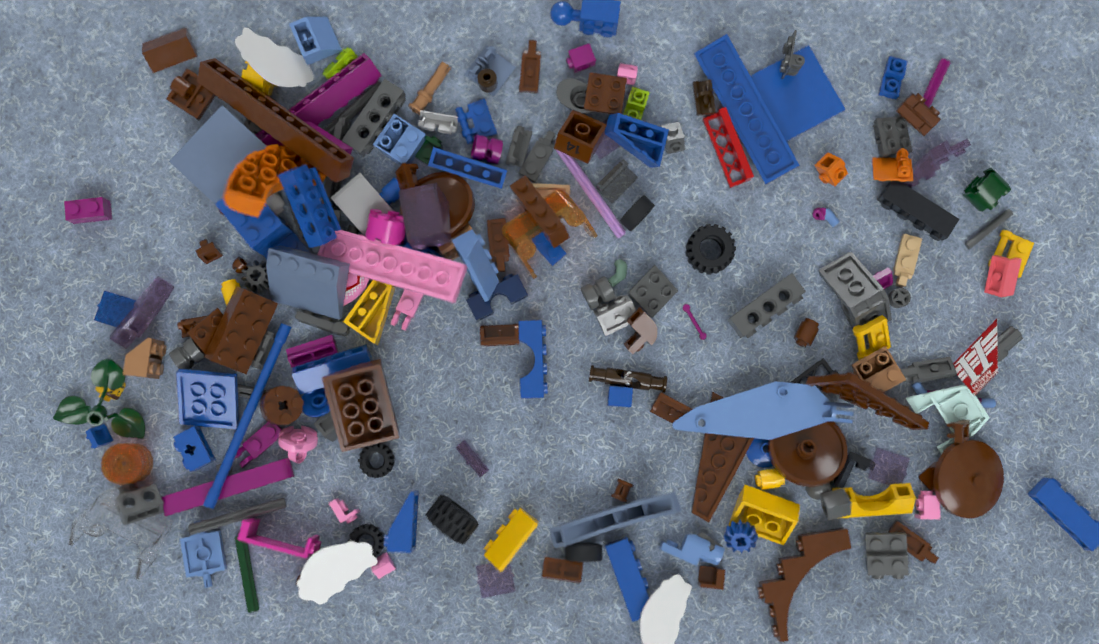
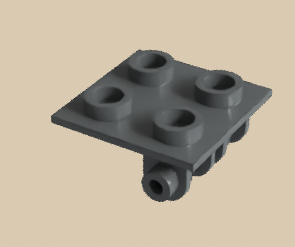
[780,30,805,79]
[872,117,913,158]
[628,265,678,318]

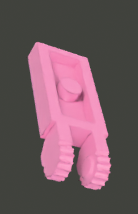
[391,289,424,331]

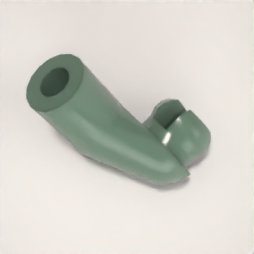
[608,259,628,287]

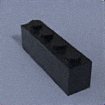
[877,181,959,241]

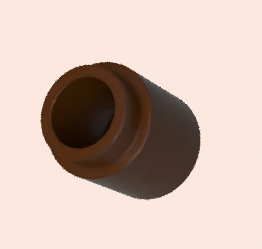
[793,318,819,348]

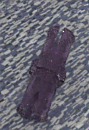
[455,440,489,478]

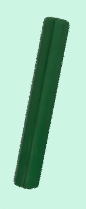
[235,536,259,613]

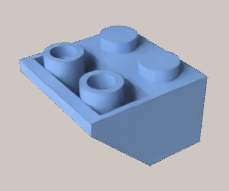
[289,17,342,65]
[373,114,426,165]

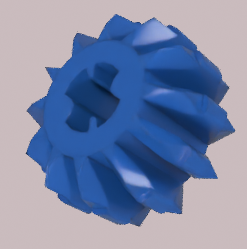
[724,519,758,554]

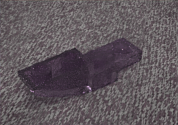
[902,139,971,188]
[110,276,174,349]

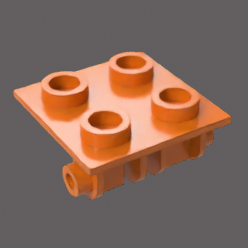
[872,148,914,182]

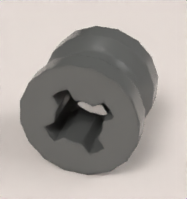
[888,288,911,308]

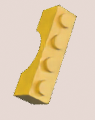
[832,483,916,519]

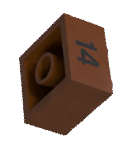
[554,110,607,164]

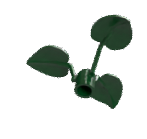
[53,358,145,439]

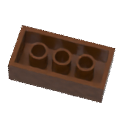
[204,286,278,374]

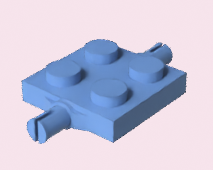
[180,520,227,588]

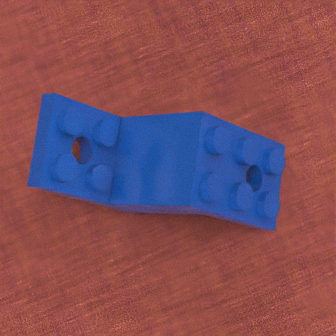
[215,197,311,259]

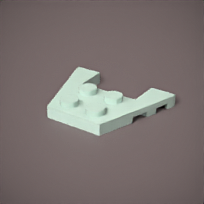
[906,384,990,454]

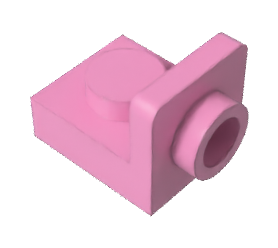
[617,63,638,85]
[329,498,360,524]

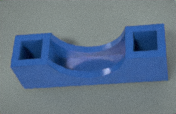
[519,320,548,399]

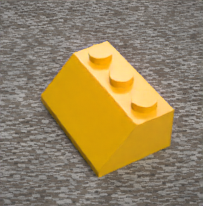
[729,485,800,545]
[484,507,539,572]

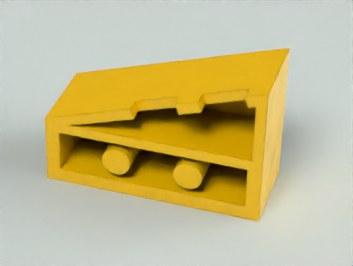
[343,280,396,345]

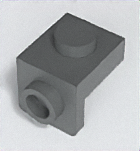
[661,122,685,154]

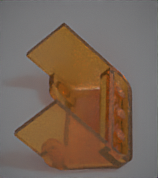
[502,190,598,279]

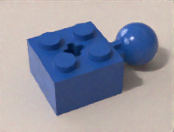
[550,0,621,38]

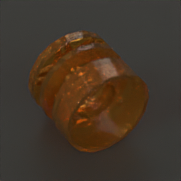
[101,443,153,484]

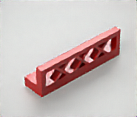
[702,107,754,188]

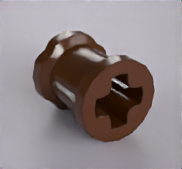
[611,478,634,503]

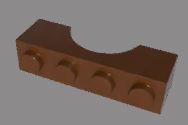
[510,175,570,248]

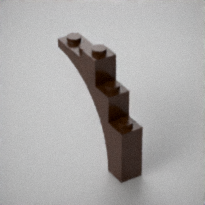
[757,527,852,642]

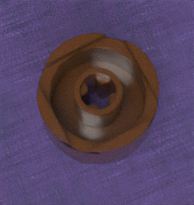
[260,386,303,425]

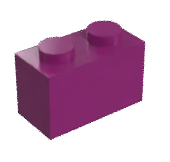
[64,197,112,224]

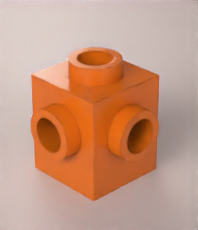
[815,152,848,186]

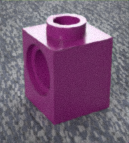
[566,43,596,73]

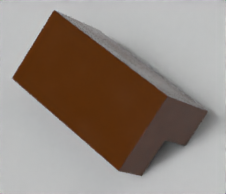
[142,27,197,73]

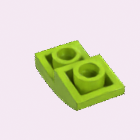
[623,87,650,120]

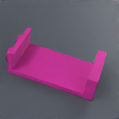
[237,518,321,559]

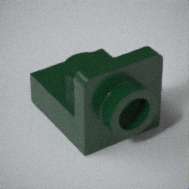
[415,135,443,167]

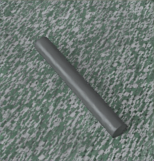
[964,209,1013,250]

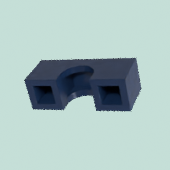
[466,273,528,322]

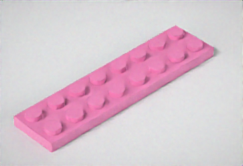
[318,230,467,303]

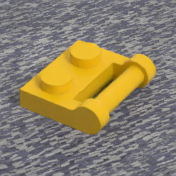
[988,230,1034,278]
[853,315,891,360]

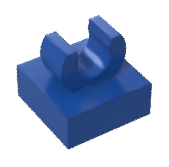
[85,424,114,449]

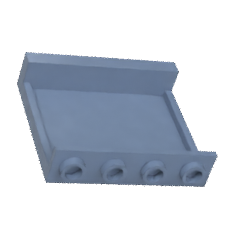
[169,105,266,203]

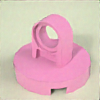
[278,426,318,464]

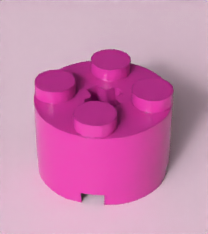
[365,209,408,245]

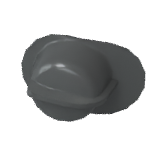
[556,78,593,114]

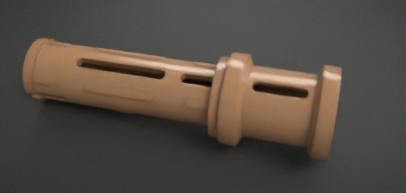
[408,62,451,115]

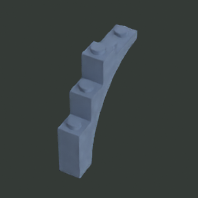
[549,492,681,548]

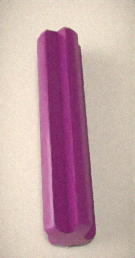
[923,58,950,108]

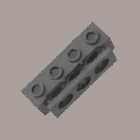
[342,79,406,157]
[727,273,806,339]

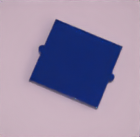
[94,291,136,330]

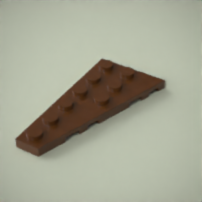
[806,372,930,430]
[691,392,754,522]

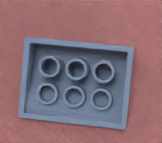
[266,245,350,320]

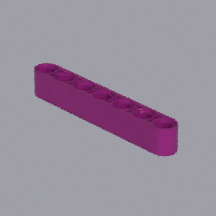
[161,458,294,517]

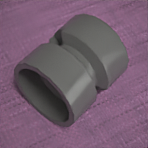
[581,276,616,310]
[169,337,205,370]

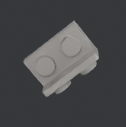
[593,295,636,336]

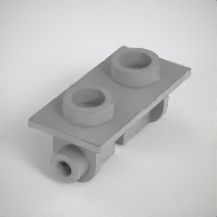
[418,110,458,135]

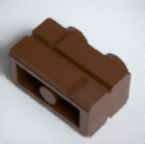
[896,92,941,136]

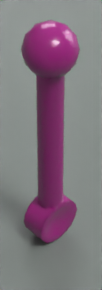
[683,304,707,340]

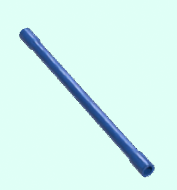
[203,323,292,509]

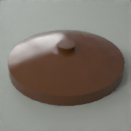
[400,172,475,242]
[768,421,847,487]
[933,439,1004,519]

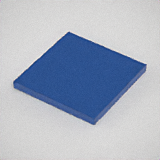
[751,45,846,141]

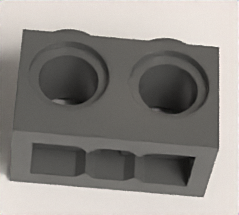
[116,484,164,526]

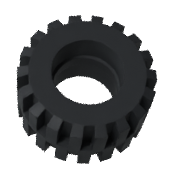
[685,224,736,275]
[425,495,479,544]

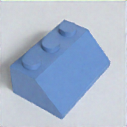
[452,229,499,302]

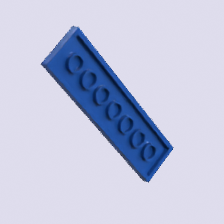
[694,34,800,184]

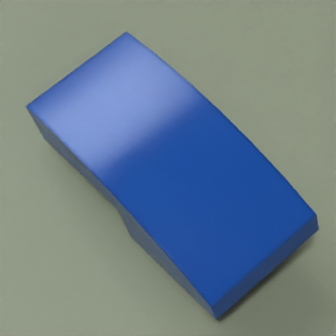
[878,56,908,100]

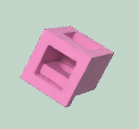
[915,491,940,519]

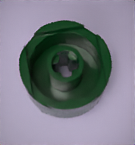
[962,168,1011,212]

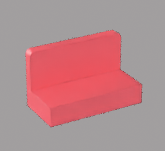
[984,255,1022,298]

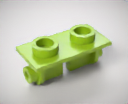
[322,47,358,79]

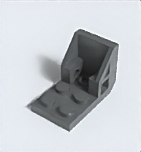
[818,251,892,330]

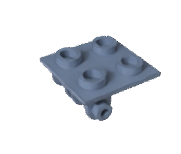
[464,45,516,97]

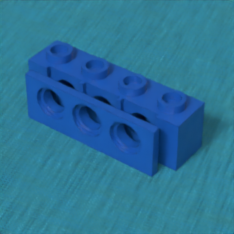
[278,164,341,248]

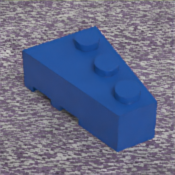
[604,113,669,168]

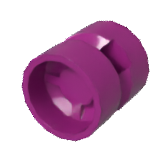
[471,134,503,164]

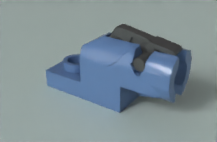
[659,532,725,566]

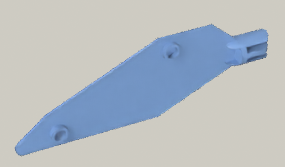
[672,381,854,440]

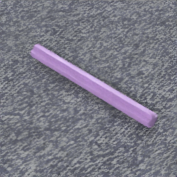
[555,149,626,238]

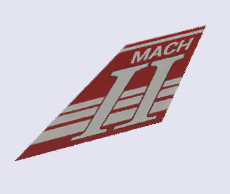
[953,319,998,396]

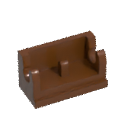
[395,163,427,206]
[480,324,520,347]
[650,392,693,424]
[542,557,584,584]

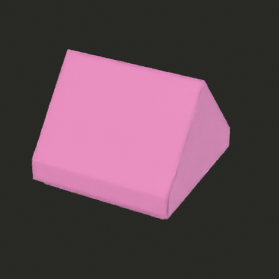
[371,552,396,579]

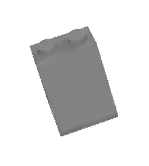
[331,173,393,236]

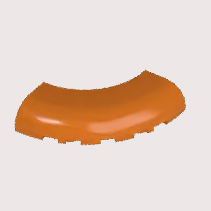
[223,144,326,218]

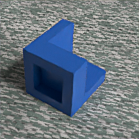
[607,386,633,407]

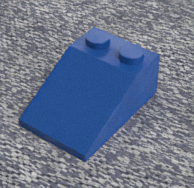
[384,490,419,553]

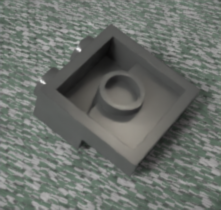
[865,532,909,579]

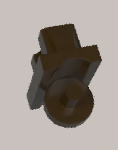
[692,79,716,116]

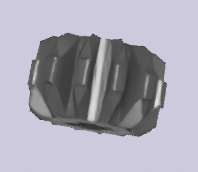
[241,260,269,293]

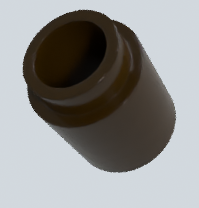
[478,69,498,93]

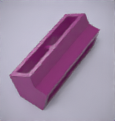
[286,335,338,368]

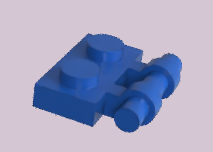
[455,99,498,144]

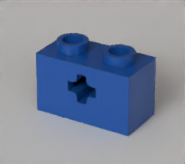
[173,426,216,472]

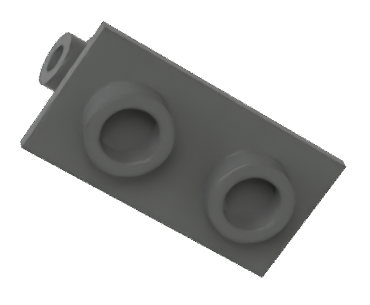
[505,126,532,167]
[251,330,276,370]

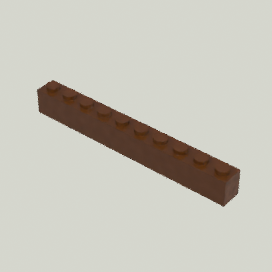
[197,58,354,182]

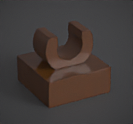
[195,239,223,265]
[947,419,970,443]

